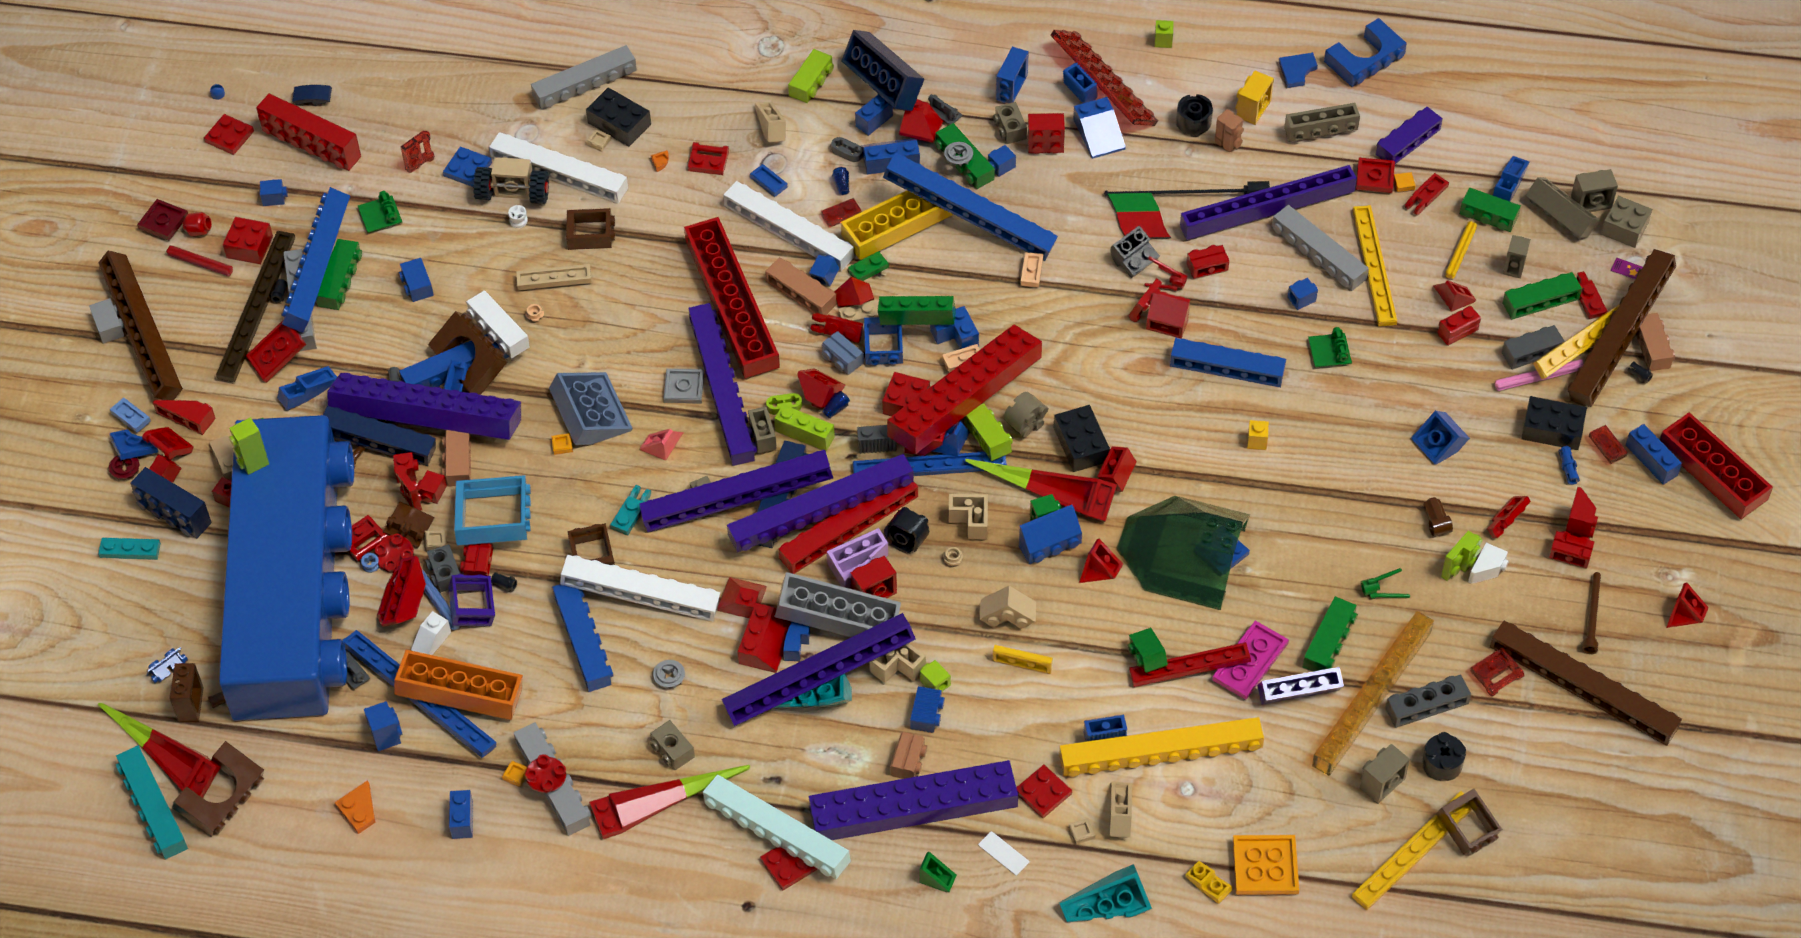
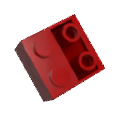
[1146,290,1190,339]

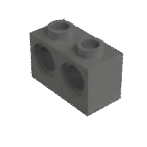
[425,544,460,593]

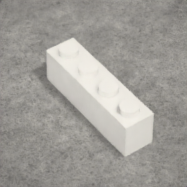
[466,290,530,359]

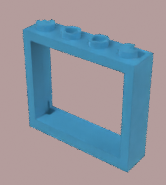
[454,475,531,545]

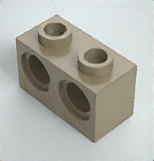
[993,102,1027,144]

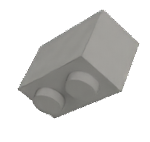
[89,298,125,344]

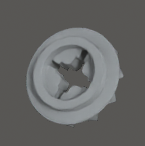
[944,142,973,166]
[653,660,685,689]

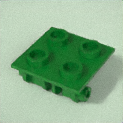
[358,191,403,233]
[1308,327,1352,368]

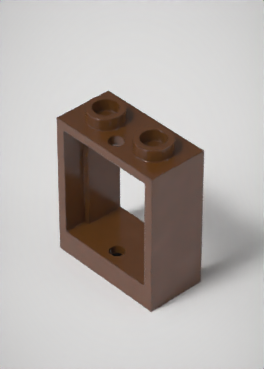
[566,208,615,250]
[567,523,615,565]
[170,663,204,722]
[1436,789,1503,855]

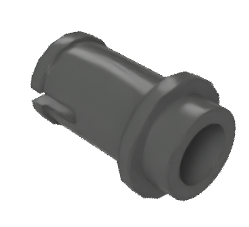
[388,367,401,382]

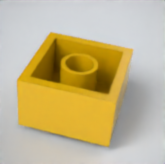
[1235,70,1274,125]

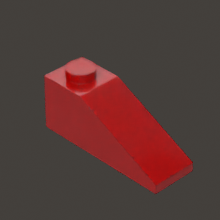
[153,400,216,435]

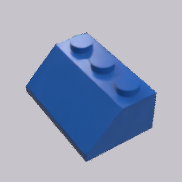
[861,138,920,175]
[1019,505,1082,564]

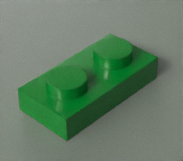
[848,251,889,281]

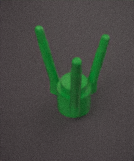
[1361,568,1410,599]

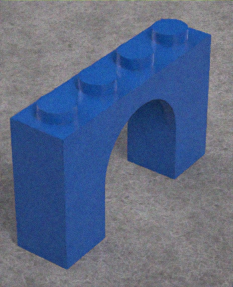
[1324,18,1407,87]

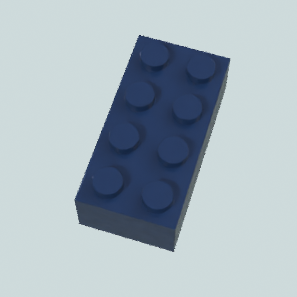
[130,467,212,539]

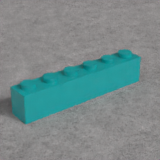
[115,745,188,860]

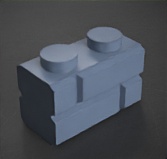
[822,332,864,375]

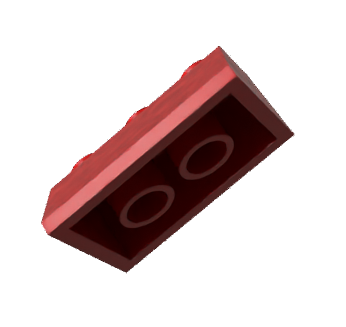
[738,603,792,673]

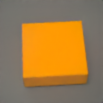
[1394,172,1416,192]
[551,433,573,455]
[502,761,527,787]

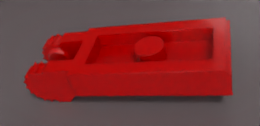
[1405,173,1449,215]
[810,313,863,343]

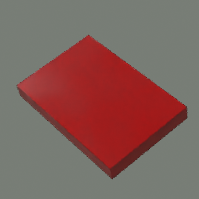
[246,320,307,382]

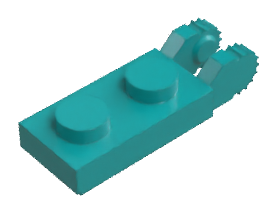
[610,485,652,535]

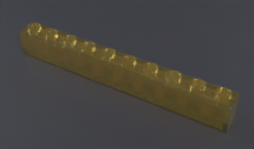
[1312,611,1434,776]

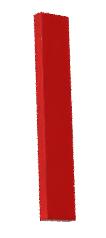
[1129,642,1251,687]

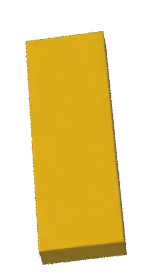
[993,645,1053,674]

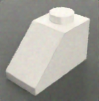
[1468,543,1509,584]
[411,611,451,655]

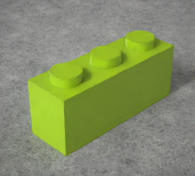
[788,49,834,103]
[964,403,1013,461]
[774,405,835,451]
[229,417,269,475]

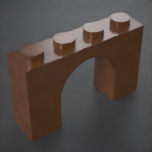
[428,311,508,395]
[172,741,264,837]

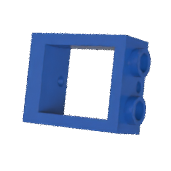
[996,46,1029,103]
[864,317,903,365]

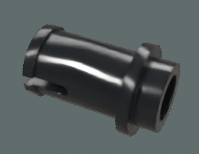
[270,279,288,303]
[1627,361,1653,383]
[491,572,517,591]

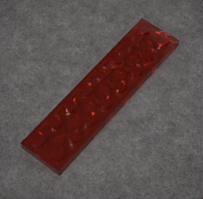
[1050,30,1158,126]

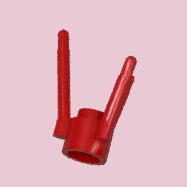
[1144,256,1188,291]

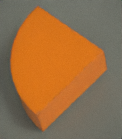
[651,150,669,172]

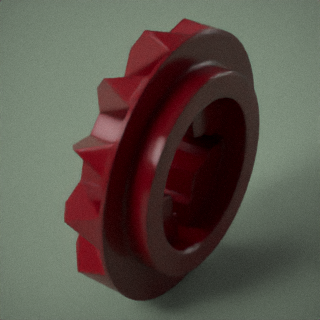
[109,455,140,480]

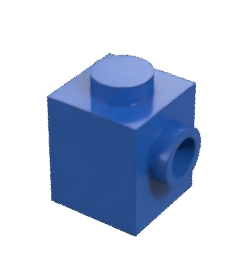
[988,145,1016,177]
[260,179,288,206]
[809,254,840,286]
[1287,277,1318,310]

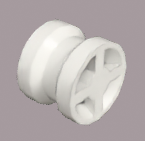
[508,205,528,228]

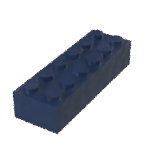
[841,30,924,111]

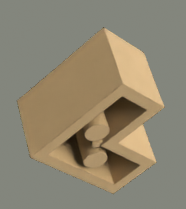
[949,494,988,539]
[980,586,1037,629]
[870,643,926,683]

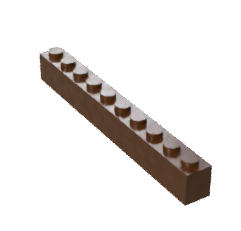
[1568,249,1676,407]
[98,250,183,400]
[1490,620,1682,746]

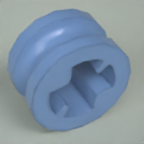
[361,553,379,573]

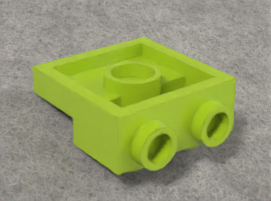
[1441,530,1482,581]

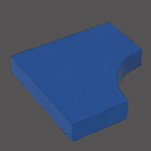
[1279,52,1318,88]
[109,429,158,460]

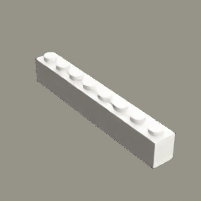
[489,132,628,204]
[723,181,854,272]
[560,555,720,622]

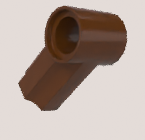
[1423,497,1453,536]

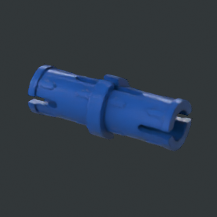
[1559,446,1580,485]

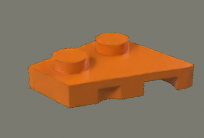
[335,780,376,834]

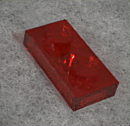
[821,198,862,228]
[1589,425,1628,464]

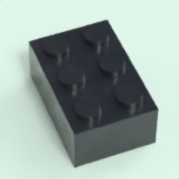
[586,87,651,147]
[1521,396,1587,450]
[1053,405,1110,472]

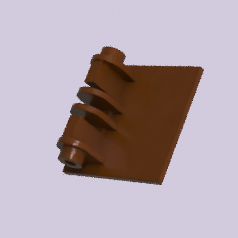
[383,501,435,548]

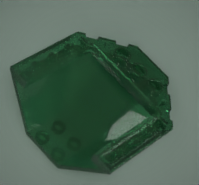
[1117,495,1250,610]

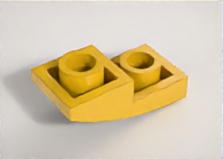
[1185,861,1232,904]

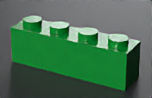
[935,123,995,189]
[316,239,362,310]
[1502,272,1582,320]
[878,296,956,325]
[1302,596,1358,672]

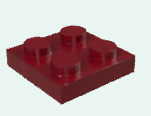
[137,199,188,241]

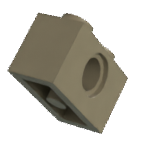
[1503,235,1531,279]
[748,406,777,454]
[650,720,695,770]

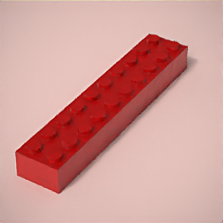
[684,217,780,378]
[887,324,1042,454]

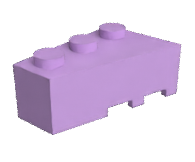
[827,528,888,589]

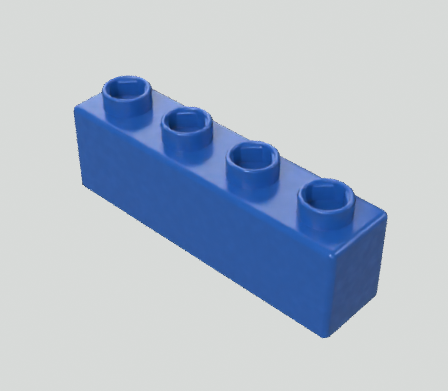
[219,415,354,721]

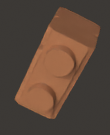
[1215,109,1244,152]
[890,732,927,779]

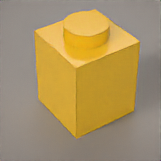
[1247,420,1269,450]

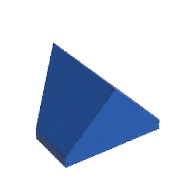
[932,421,970,456]

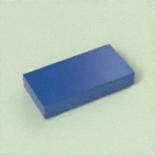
[750,164,788,197]

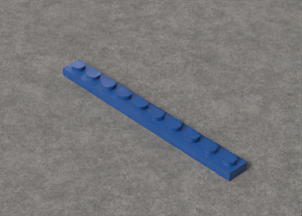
[343,630,497,758]

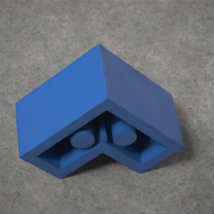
[930,306,979,349]
[364,701,403,751]

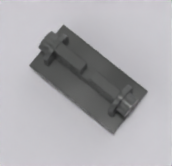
[928,94,963,125]
[346,652,370,689]

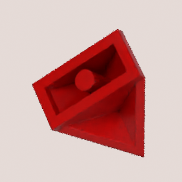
[834,277,874,308]
[1433,280,1476,312]
[1079,538,1123,583]
[1666,582,1709,628]

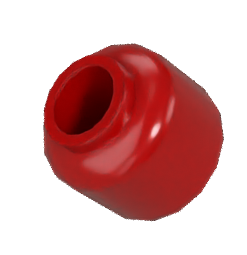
[183,212,212,236]

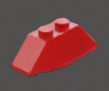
[377,556,426,627]

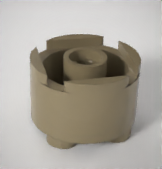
[1004,392,1049,437]

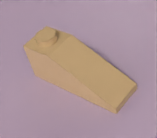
[755,101,786,144]
[209,435,233,481]
[1110,782,1132,838]

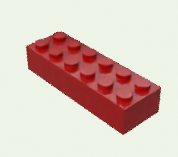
[256,93,361,171]
[1659,412,1773,520]

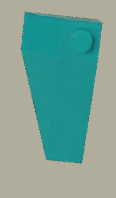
[774,674,852,708]
[1059,864,1152,922]

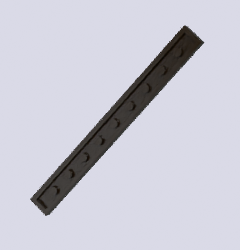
[216,231,295,382]

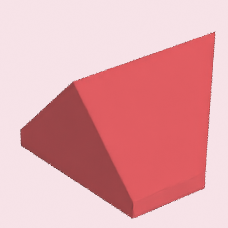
[640,429,684,460]

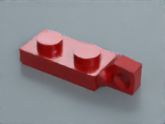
[1576,271,1608,319]
[1487,496,1531,538]

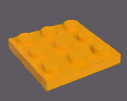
[1233,835,1299,895]

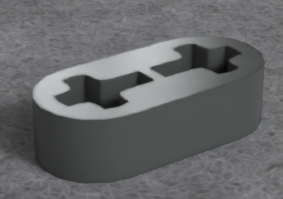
[831,137,863,162]

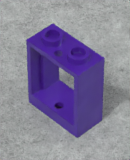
[448,574,495,626]

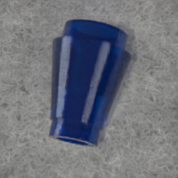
[832,167,850,195]
[823,391,850,419]

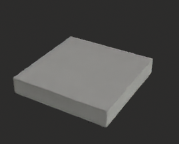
[664,368,704,404]

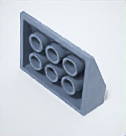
[549,372,633,445]

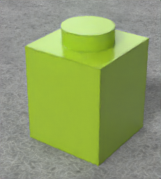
[1155,20,1174,48]
[920,660,951,692]

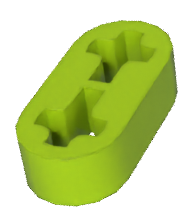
[766,393,802,415]

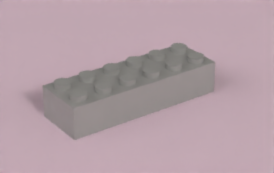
[775,572,901,637]

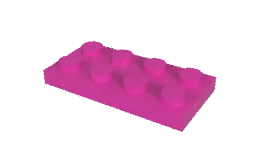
[1212,620,1289,700]

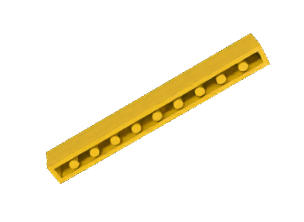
[1059,717,1264,777]

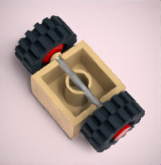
[473,157,549,204]

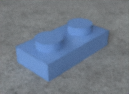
[110,397,151,433]

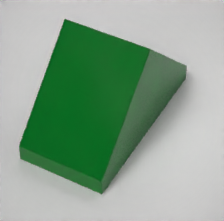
[919,852,957,893]

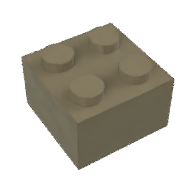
[1571,169,1618,212]
[1601,196,1653,248]
[1360,744,1410,804]

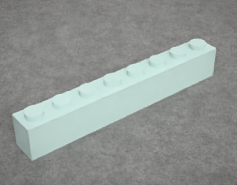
[703,774,851,879]

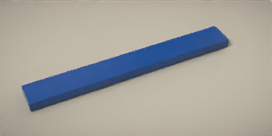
[853,452,1007,476]

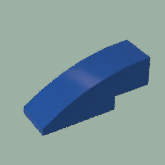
[1493,156,1530,202]
[277,366,337,410]
[783,622,810,661]

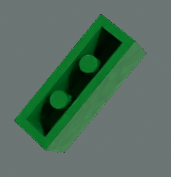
[1459,187,1521,232]

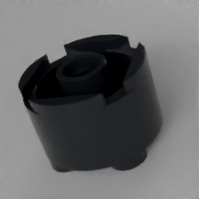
[1176,94,1213,137]
[884,507,929,553]
[1422,732,1466,781]

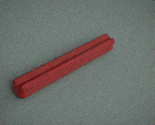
[166,245,233,276]

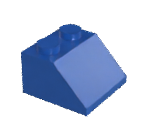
[1411,410,1470,465]

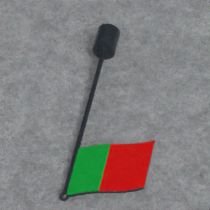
[1104,181,1270,239]

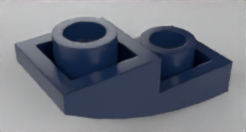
[292,85,332,105]

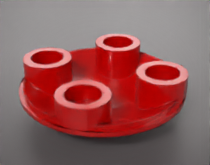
[375,534,414,572]
[525,754,566,793]

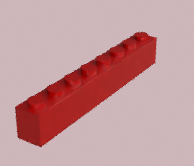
[778,482,918,574]

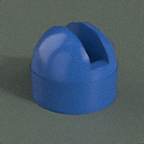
[210,84,225,100]

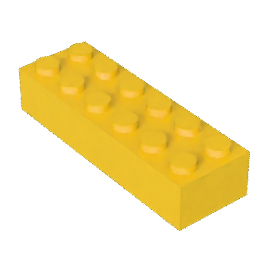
[841,191,954,260]

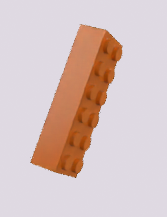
[394,650,523,720]

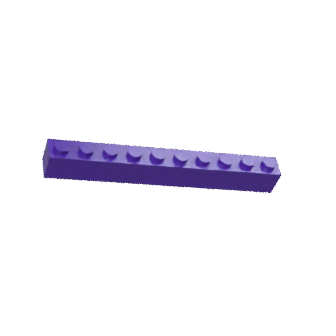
[1180,165,1357,240]
[688,303,757,466]
[639,450,833,532]
[727,454,914,553]
[722,613,916,726]

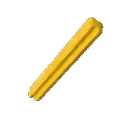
[1445,221,1477,279]

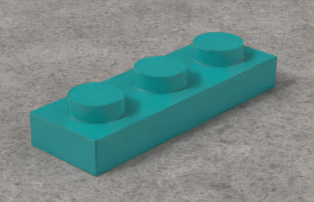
[98,538,161,560]

